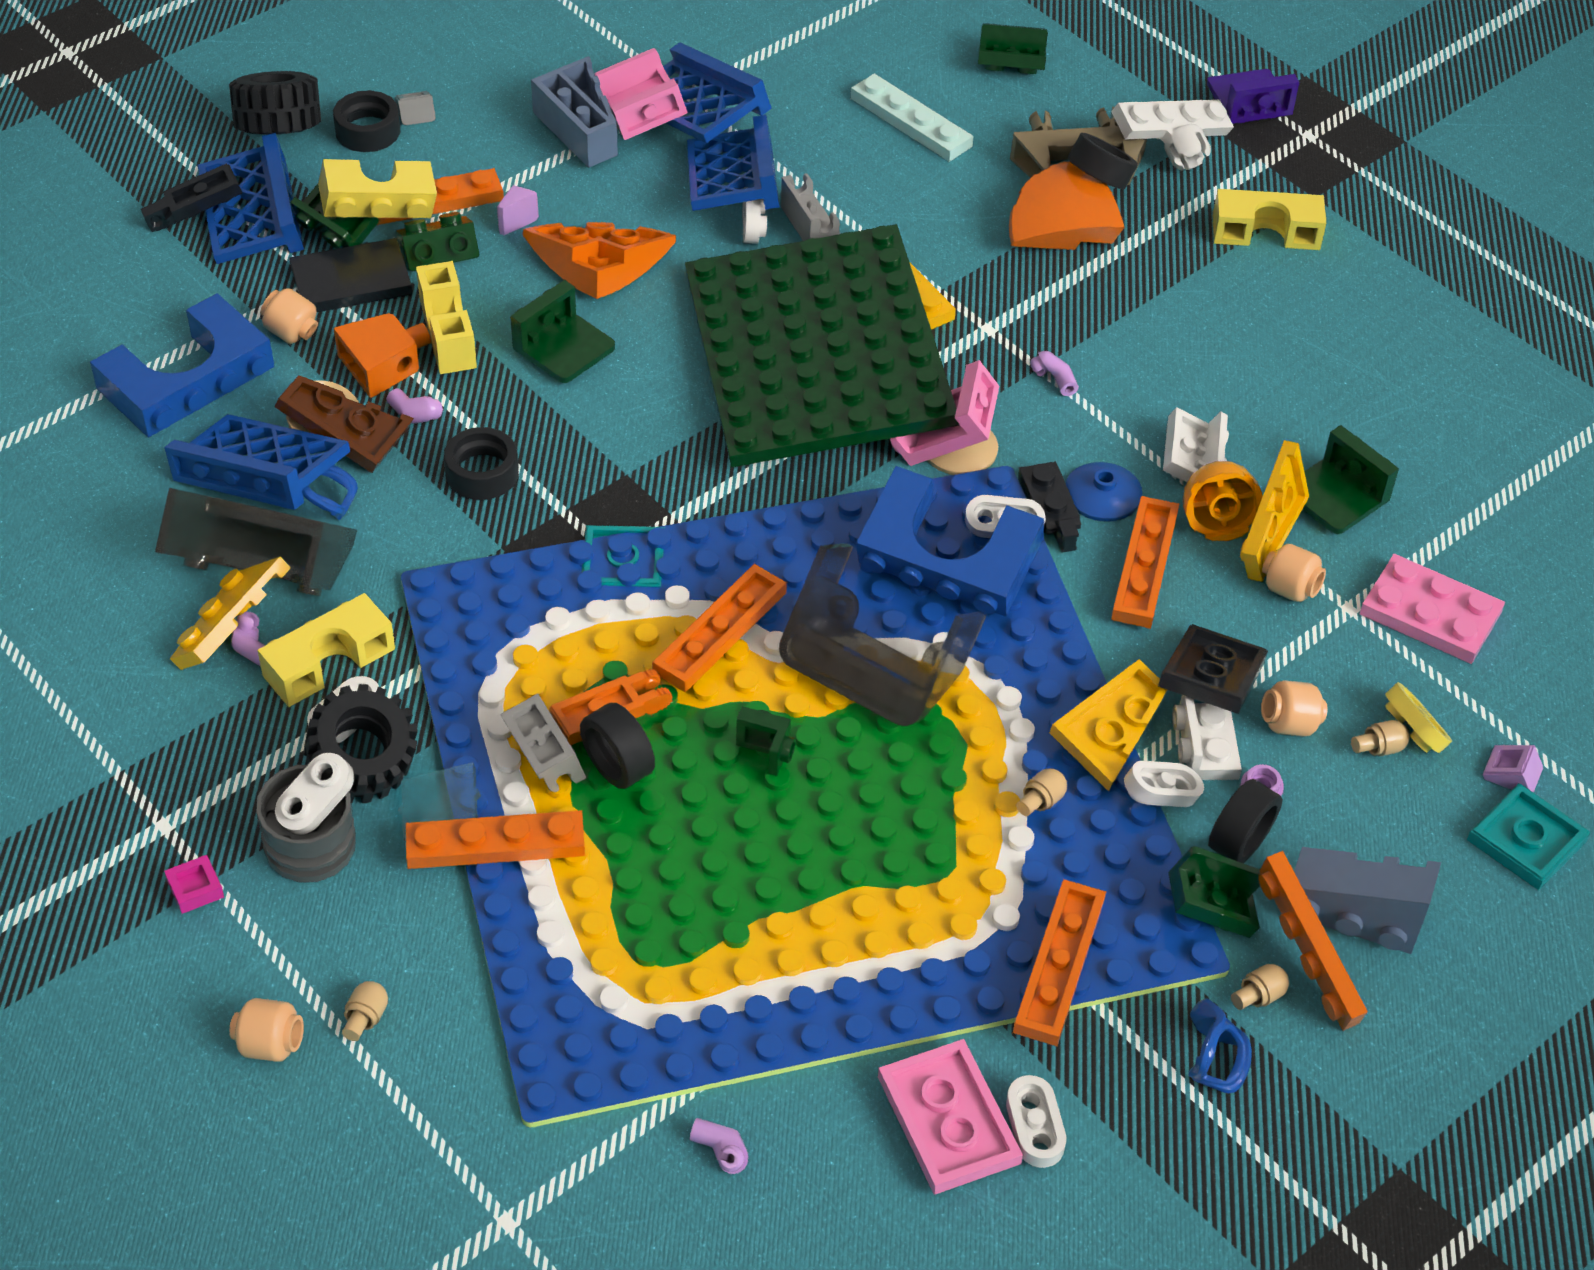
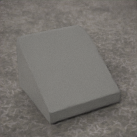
[395,91,436,125]

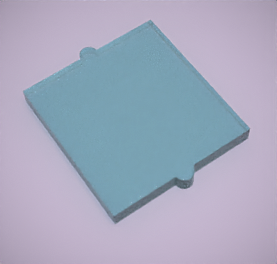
[398,762,481,843]

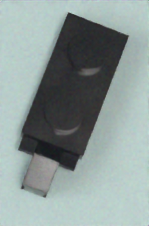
[141,163,243,232]
[1018,461,1081,553]

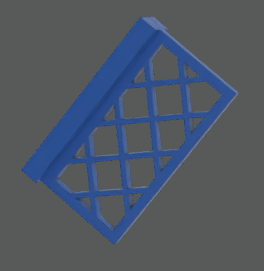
[663,42,772,143]
[687,115,779,211]
[198,133,304,264]
[164,414,351,510]

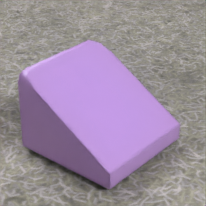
[497,185,539,235]
[1483,745,1543,793]

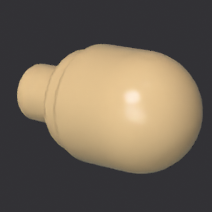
[1351,720,1409,756]
[1016,768,1067,816]
[1231,964,1289,1010]
[342,981,388,1041]

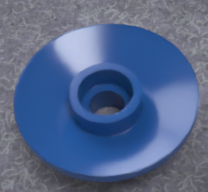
[1066,462,1142,521]

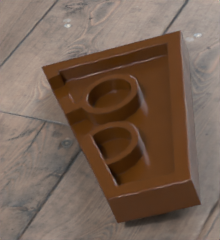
[275,375,414,473]

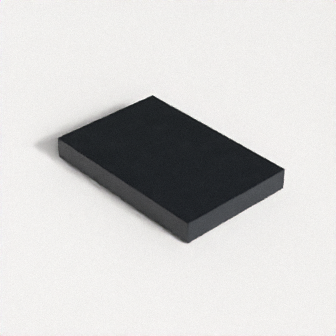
[289,238,413,312]
[1158,624,1268,714]

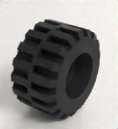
[229,71,321,135]
[304,684,417,803]

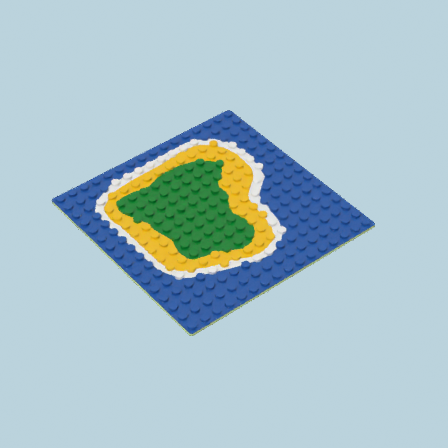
[401,466,1230,1127]

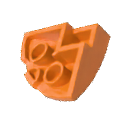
[1009,161,1125,250]
[523,222,676,299]

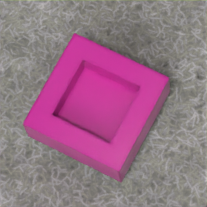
[164,855,224,914]

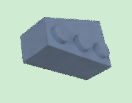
[531,56,618,168]
[1294,847,1442,954]

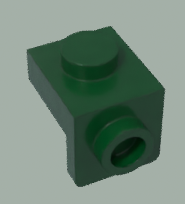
[736,706,796,776]

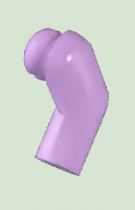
[1030,351,1079,396]
[386,388,443,424]
[231,611,265,667]
[690,1118,748,1174]

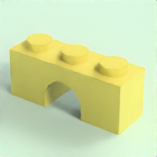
[318,159,437,218]
[1212,189,1327,250]
[416,261,477,374]
[257,593,395,707]

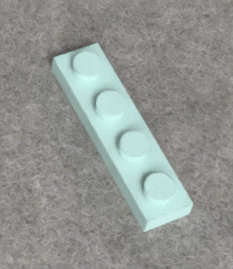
[850,73,973,162]

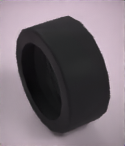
[333,90,401,152]
[1068,133,1138,189]
[444,427,519,500]
[580,703,655,789]
[1208,778,1283,863]

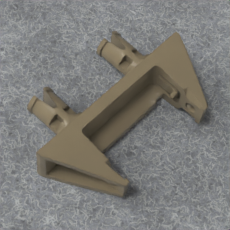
[1010,107,1147,185]

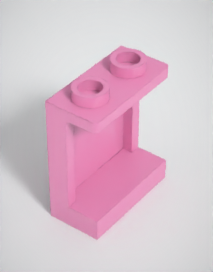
[594,48,688,140]
[890,360,999,466]

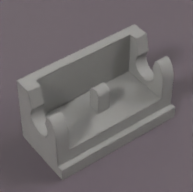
[781,173,840,241]
[500,693,586,792]

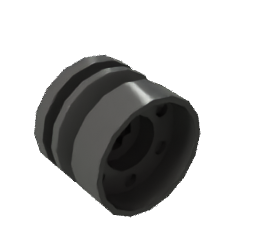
[256,765,356,882]

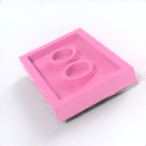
[1359,554,1505,664]
[878,1039,1023,1195]

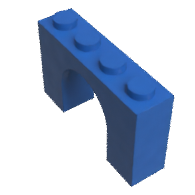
[90,293,275,438]
[856,466,1044,617]

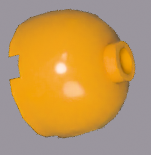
[1183,461,1263,541]

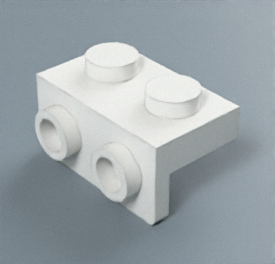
[1163,407,1229,482]

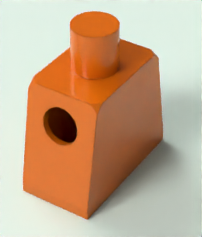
[334,313,431,398]

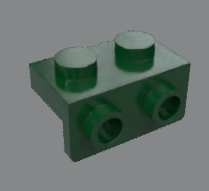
[978,23,1048,74]
[290,184,379,249]
[396,212,480,271]
[1168,846,1261,938]

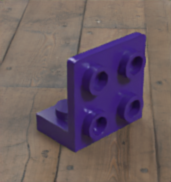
[1207,69,1300,124]

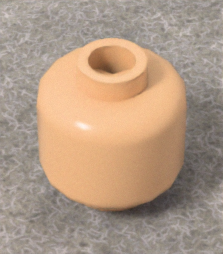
[260,288,318,344]
[1262,544,1326,602]
[1261,680,1327,737]
[229,998,304,1062]

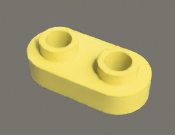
[1385,682,1452,753]

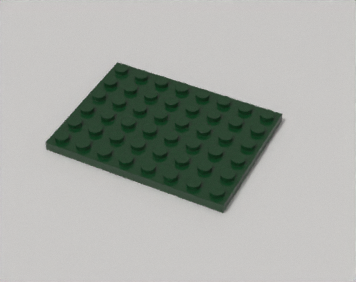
[685,224,959,468]

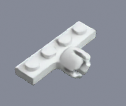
[1111,100,1234,171]

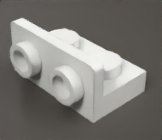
[1173,695,1242,780]

